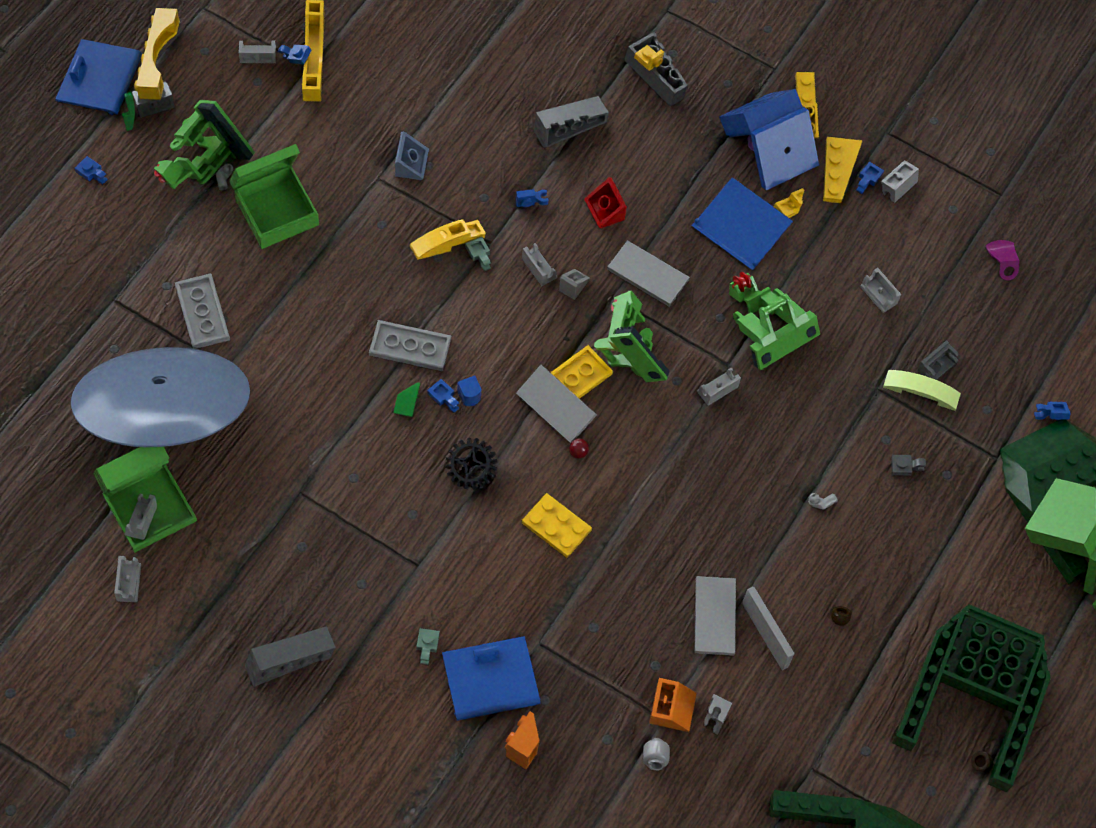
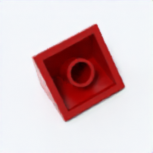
[584,177,627,228]

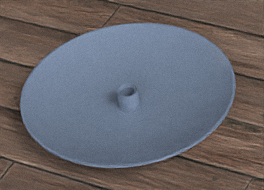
[71,347,250,447]

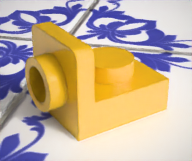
[634,45,664,71]

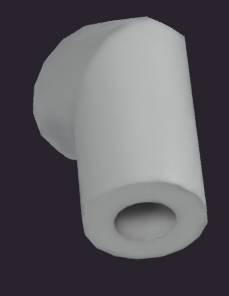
[216,163,233,190]
[808,493,838,510]

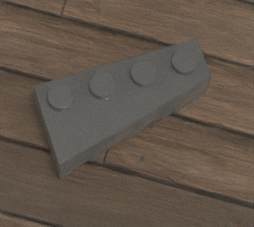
[625,32,688,107]
[534,96,609,148]
[245,626,336,687]

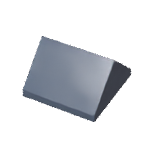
[395,131,429,180]

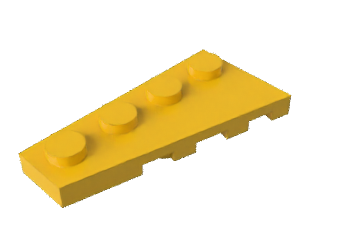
[823,137,862,203]

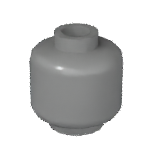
[643,738,670,770]

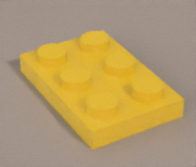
[551,345,613,399]
[522,493,592,558]

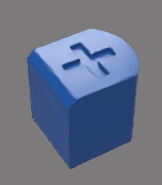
[457,375,482,406]

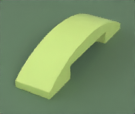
[883,370,961,411]

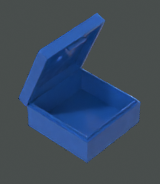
[719,89,819,190]

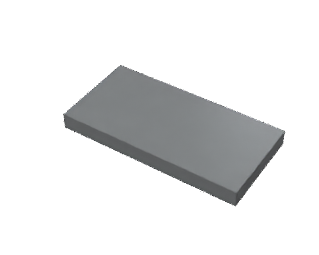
[607,240,690,307]
[175,273,230,349]
[369,320,452,371]
[516,365,597,443]
[694,576,736,656]
[742,587,794,670]

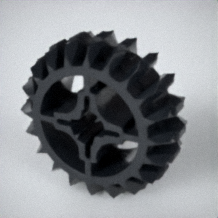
[445,438,498,490]

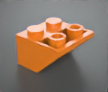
[649,678,697,732]
[505,711,539,769]

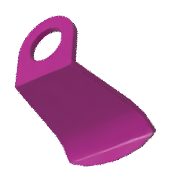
[985,240,1019,280]

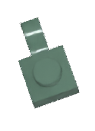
[465,237,491,271]
[417,628,440,665]

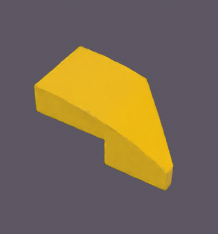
[773,188,804,218]

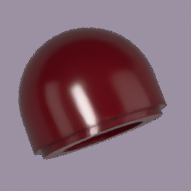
[569,438,589,459]

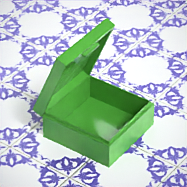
[229,144,319,249]
[93,447,197,553]
[1025,478,1096,595]

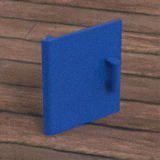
[55,39,142,115]
[691,177,793,270]
[442,636,541,721]

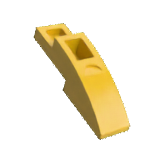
[795,72,819,138]
[410,219,486,260]

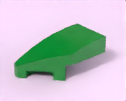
[122,92,135,131]
[393,382,421,417]

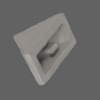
[559,269,590,300]

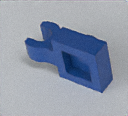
[278,45,312,64]
[75,156,108,185]
[856,162,884,194]
[516,189,549,207]
[427,379,459,413]
[1034,402,1071,420]

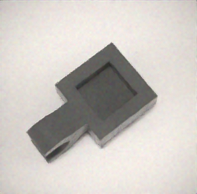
[891,455,926,476]

